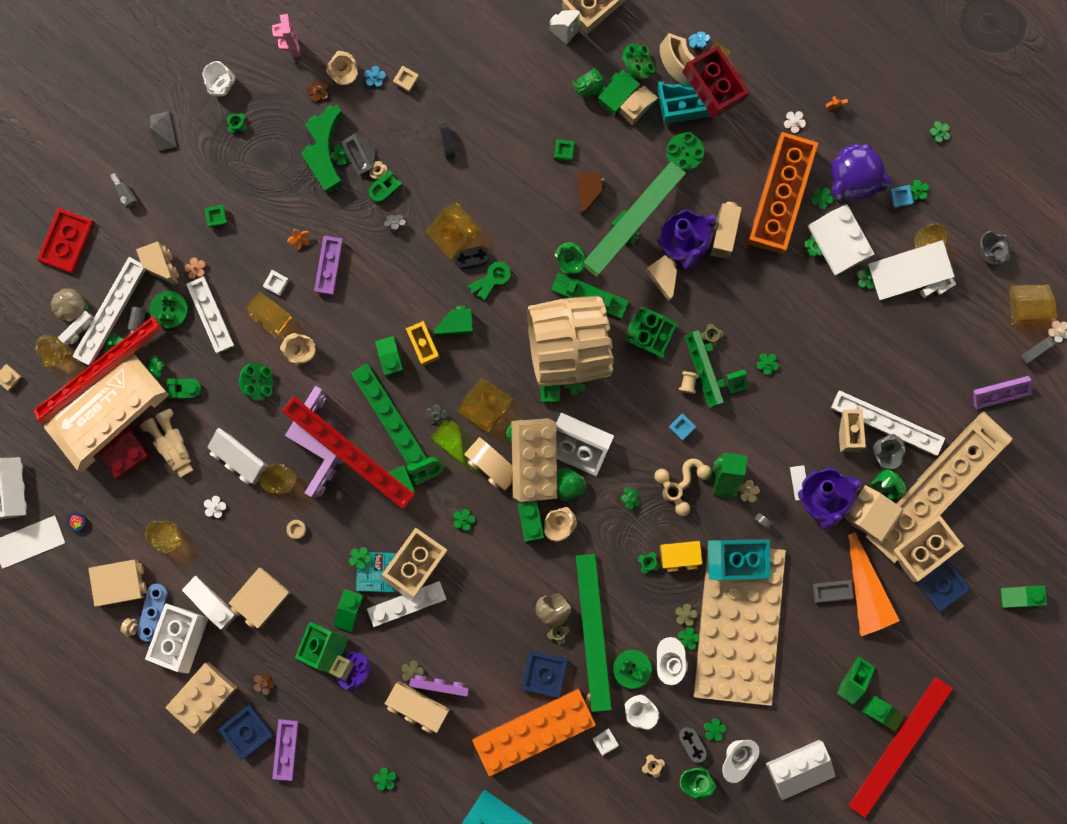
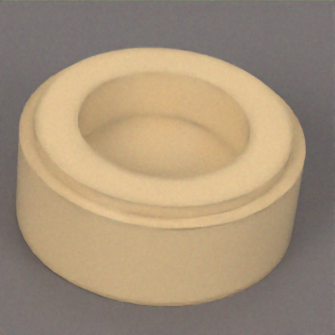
[287,520,307,539]

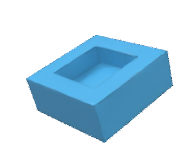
[889,185,913,208]
[668,413,696,440]

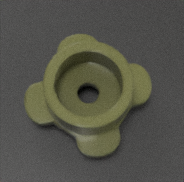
[701,324,723,347]
[547,625,570,644]

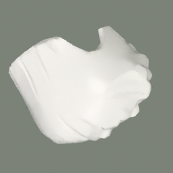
[202,61,235,97]
[625,695,659,730]

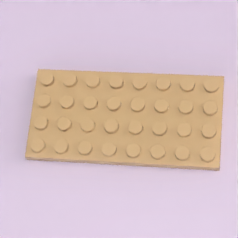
[693,548,786,706]

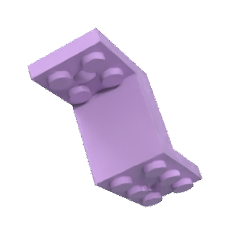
[285,386,343,499]

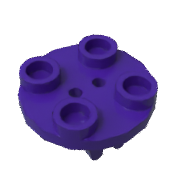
[335,652,372,691]

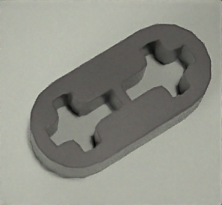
[1020,336,1055,364]
[679,727,707,763]

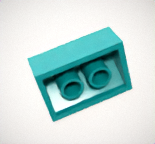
[462,789,533,824]

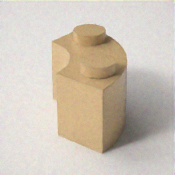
[660,33,695,87]
[464,437,513,490]

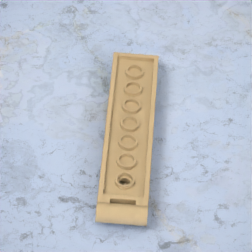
[865,412,1013,563]

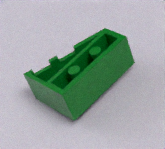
[713,453,747,499]

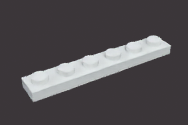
[72,257,145,366]
[831,390,945,456]

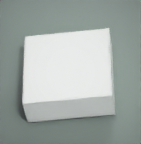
[263,270,289,296]
[592,728,619,756]

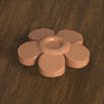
[184,258,206,279]

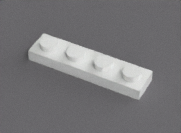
[186,276,234,354]
[367,581,447,627]

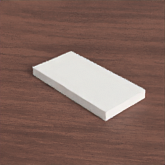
[868,240,954,300]

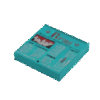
[356,552,397,592]

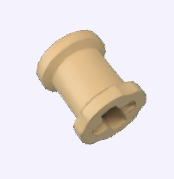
[679,371,699,394]

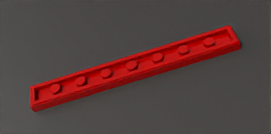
[33,316,163,425]
[281,396,415,509]
[848,677,952,818]

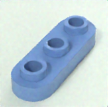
[138,584,168,641]

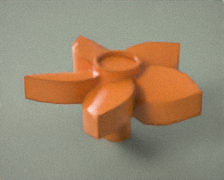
[826,96,848,110]
[287,229,310,251]

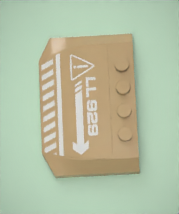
[44,353,169,473]

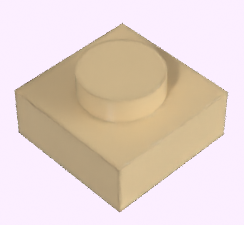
[393,66,419,93]
[0,364,22,391]

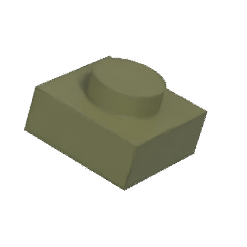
[329,655,355,681]

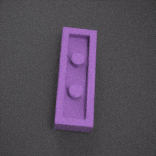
[314,236,343,295]
[973,376,1032,409]
[409,675,469,696]
[272,719,299,781]

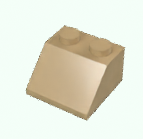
[845,485,904,542]

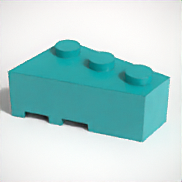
[657,81,712,125]

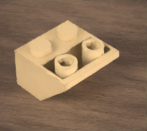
[136,242,179,285]

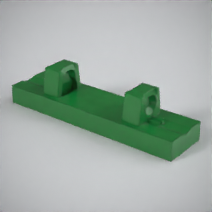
[551,273,628,319]
[685,330,726,408]

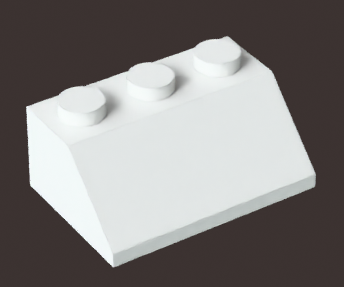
[808,204,874,275]
[556,413,614,476]
[207,428,269,485]
[0,457,27,519]
[145,603,209,673]
[766,740,836,800]

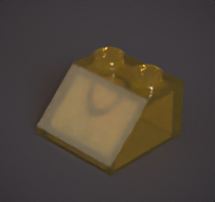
[425,202,482,259]
[1010,284,1057,323]
[457,377,513,433]

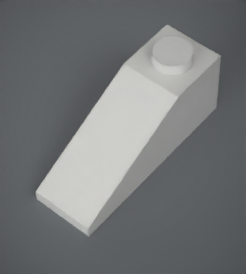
[549,10,580,45]
[183,576,237,629]

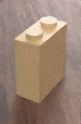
[710,202,742,259]
[89,560,147,607]
[229,567,291,629]

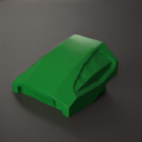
[626,307,679,358]

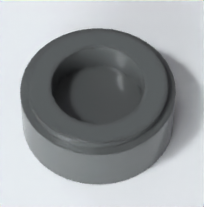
[754,513,774,531]

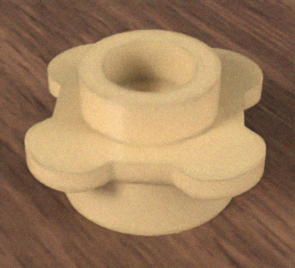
[642,755,665,778]

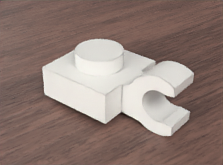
[920,278,956,298]

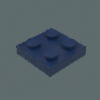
[916,559,971,612]
[521,651,568,697]
[218,704,273,760]

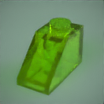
[431,420,464,463]

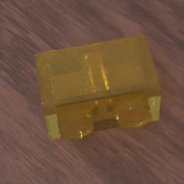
[245,291,292,335]

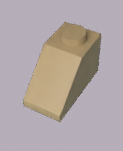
[619,85,658,126]
[646,255,677,302]
[839,409,866,452]

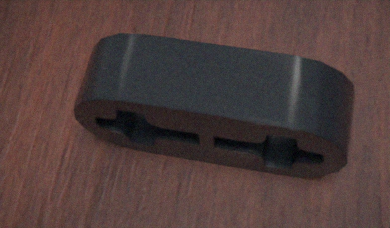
[439,123,455,160]
[454,246,490,269]

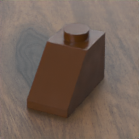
[577,172,605,215]

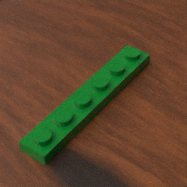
[351,363,427,465]

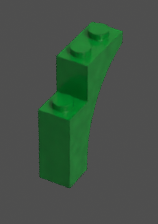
[301,105,343,195]

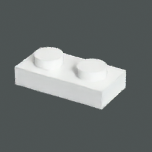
[58,311,94,345]

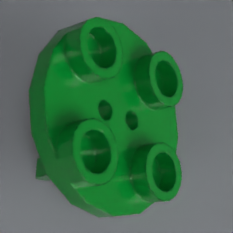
[621,43,655,80]
[666,132,704,171]
[149,291,188,329]
[239,362,273,401]
[613,650,652,689]

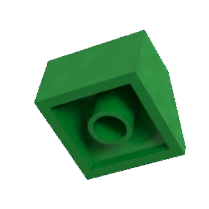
[295,622,348,673]

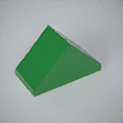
[388,466,416,494]

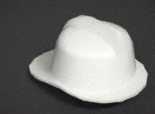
[657,637,688,685]
[722,740,759,783]

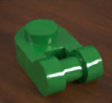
[369,170,403,203]
[167,379,202,399]
[407,457,443,485]

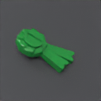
[467,262,510,301]

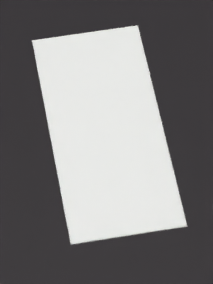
[0,516,65,569]

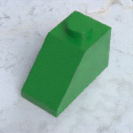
[434,306,473,337]
[375,336,405,378]
[1000,585,1047,607]
[333,589,365,632]
[837,657,875,704]
[861,695,905,732]

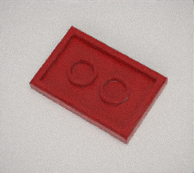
[37,208,95,274]

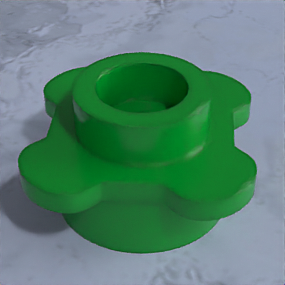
[227,113,247,133]
[638,552,659,574]

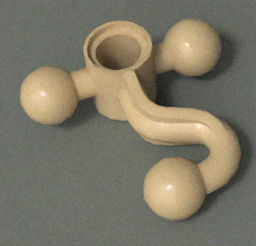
[654,459,712,516]

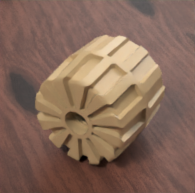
[527,296,613,386]

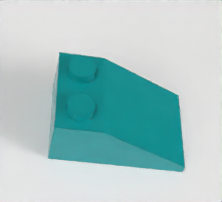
[708,539,771,580]

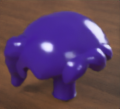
[831,144,891,201]
[657,210,717,270]
[798,467,862,530]

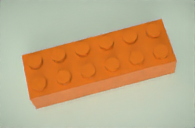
[747,132,818,255]
[472,688,595,776]

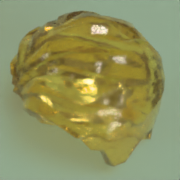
[914,223,947,249]
[35,334,66,367]
[260,464,296,494]
[145,521,181,553]

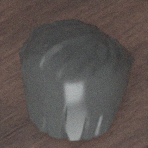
[980,231,1010,266]
[873,434,906,470]

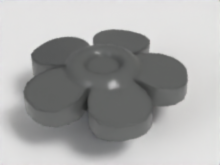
[384,215,406,231]
[425,405,448,425]

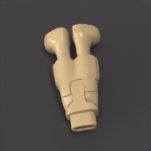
[140,409,193,478]

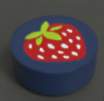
[66,512,87,532]

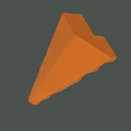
[848,532,899,636]

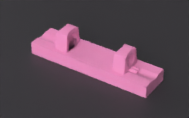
[272,14,300,58]

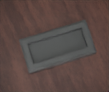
[812,580,854,603]

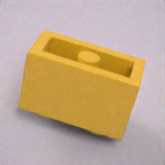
[406,321,440,367]
[660,541,702,572]

